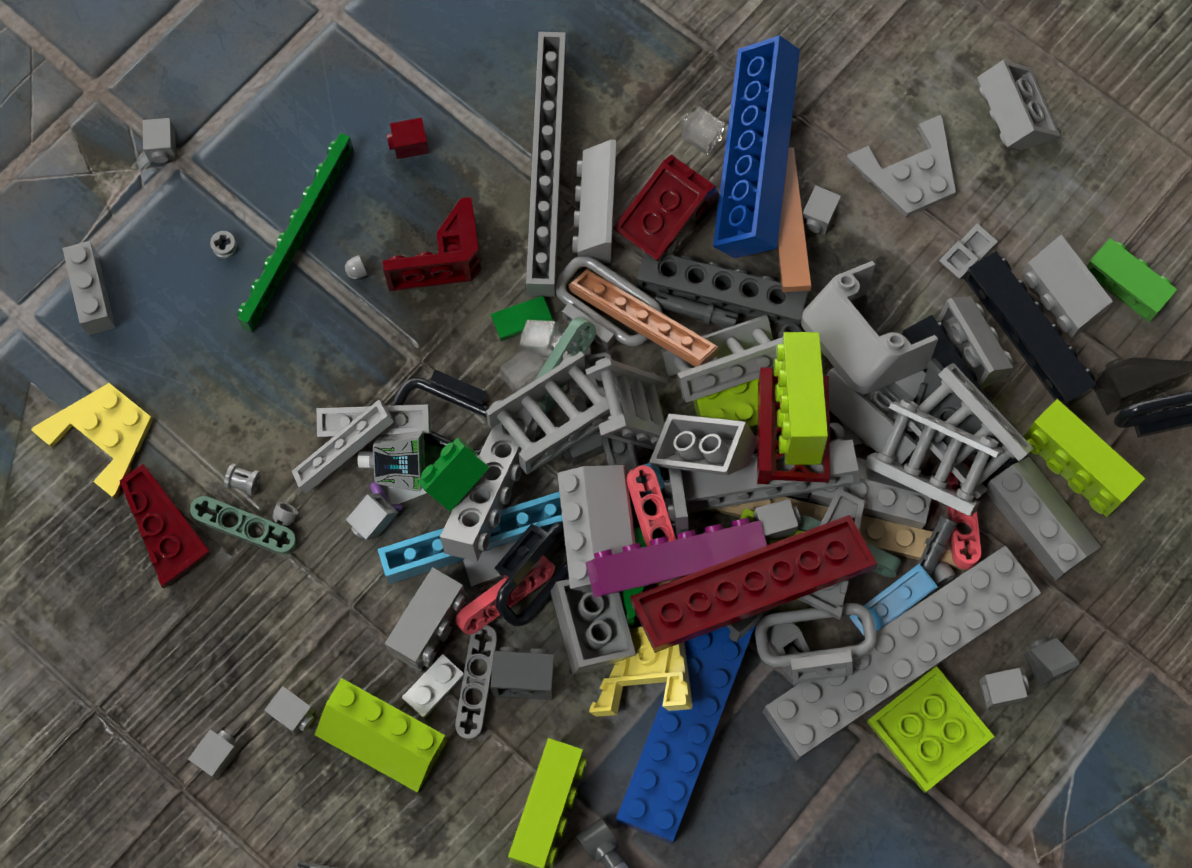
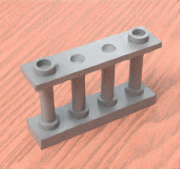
[661,315,783,403]
[486,352,622,474]
[585,358,668,450]
[897,363,1034,499]
[864,399,1004,516]

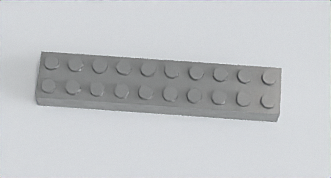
[762,545,1041,761]

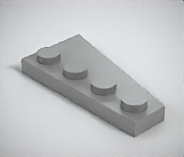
[798,488,865,620]

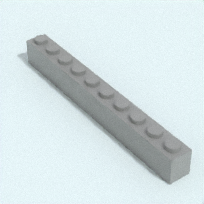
[526,32,566,297]

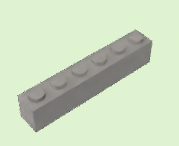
[681,439,860,513]

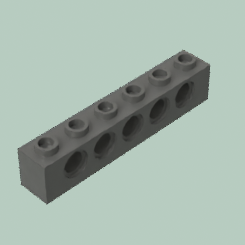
[637,252,808,326]

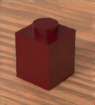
[386,117,429,159]

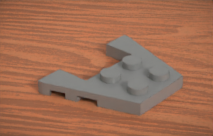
[845,115,956,217]

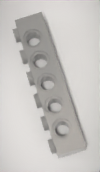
[440,408,542,562]

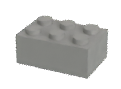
[385,567,468,672]

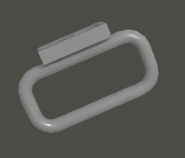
[555,256,662,351]
[755,603,877,683]

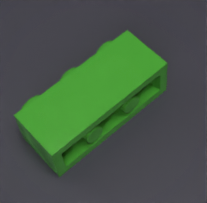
[1086,238,1177,323]

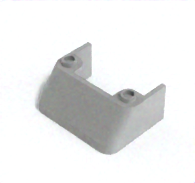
[801,261,938,394]

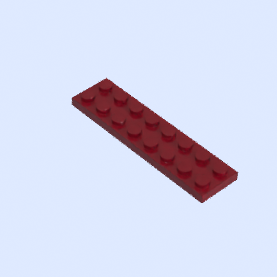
[630,515,877,653]

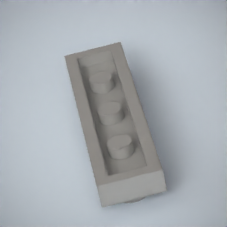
[292,400,394,493]
[316,404,431,437]

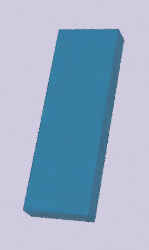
[849,563,938,637]

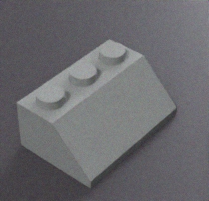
[977,60,1061,150]
[1022,235,1113,338]
[937,296,1013,389]
[649,414,758,475]
[551,579,636,675]

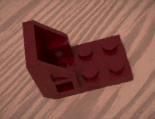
[613,154,719,262]
[382,197,481,292]

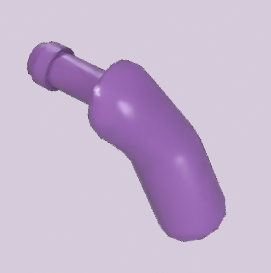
[370,481,402,511]

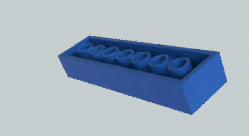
[713,35,800,258]
[616,626,755,844]

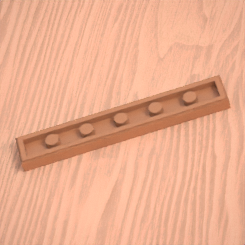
[777,148,811,292]
[569,269,718,367]

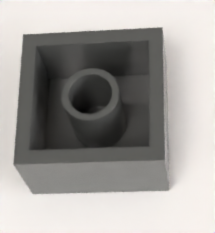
[491,647,555,700]

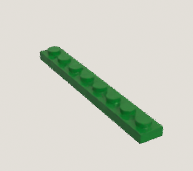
[237,133,353,332]

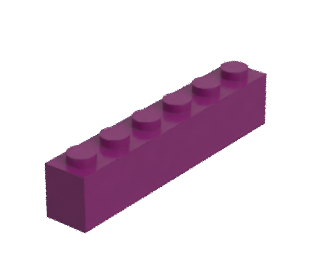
[586,518,767,598]

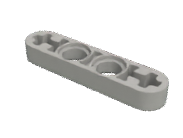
[455,625,497,741]

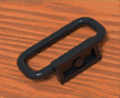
[391,369,492,455]
[1114,391,1192,438]
[494,520,569,626]

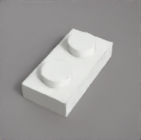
[402,654,464,719]

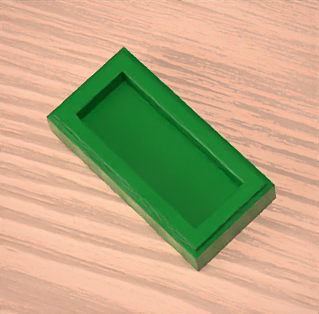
[491,295,553,342]

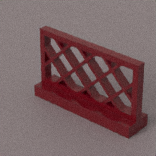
[757,367,830,485]

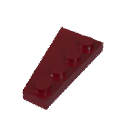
[119,464,211,589]

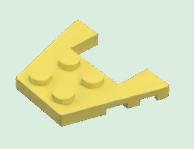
[31,383,153,499]
[589,627,692,717]

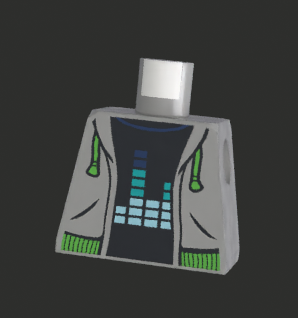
[358,431,425,491]

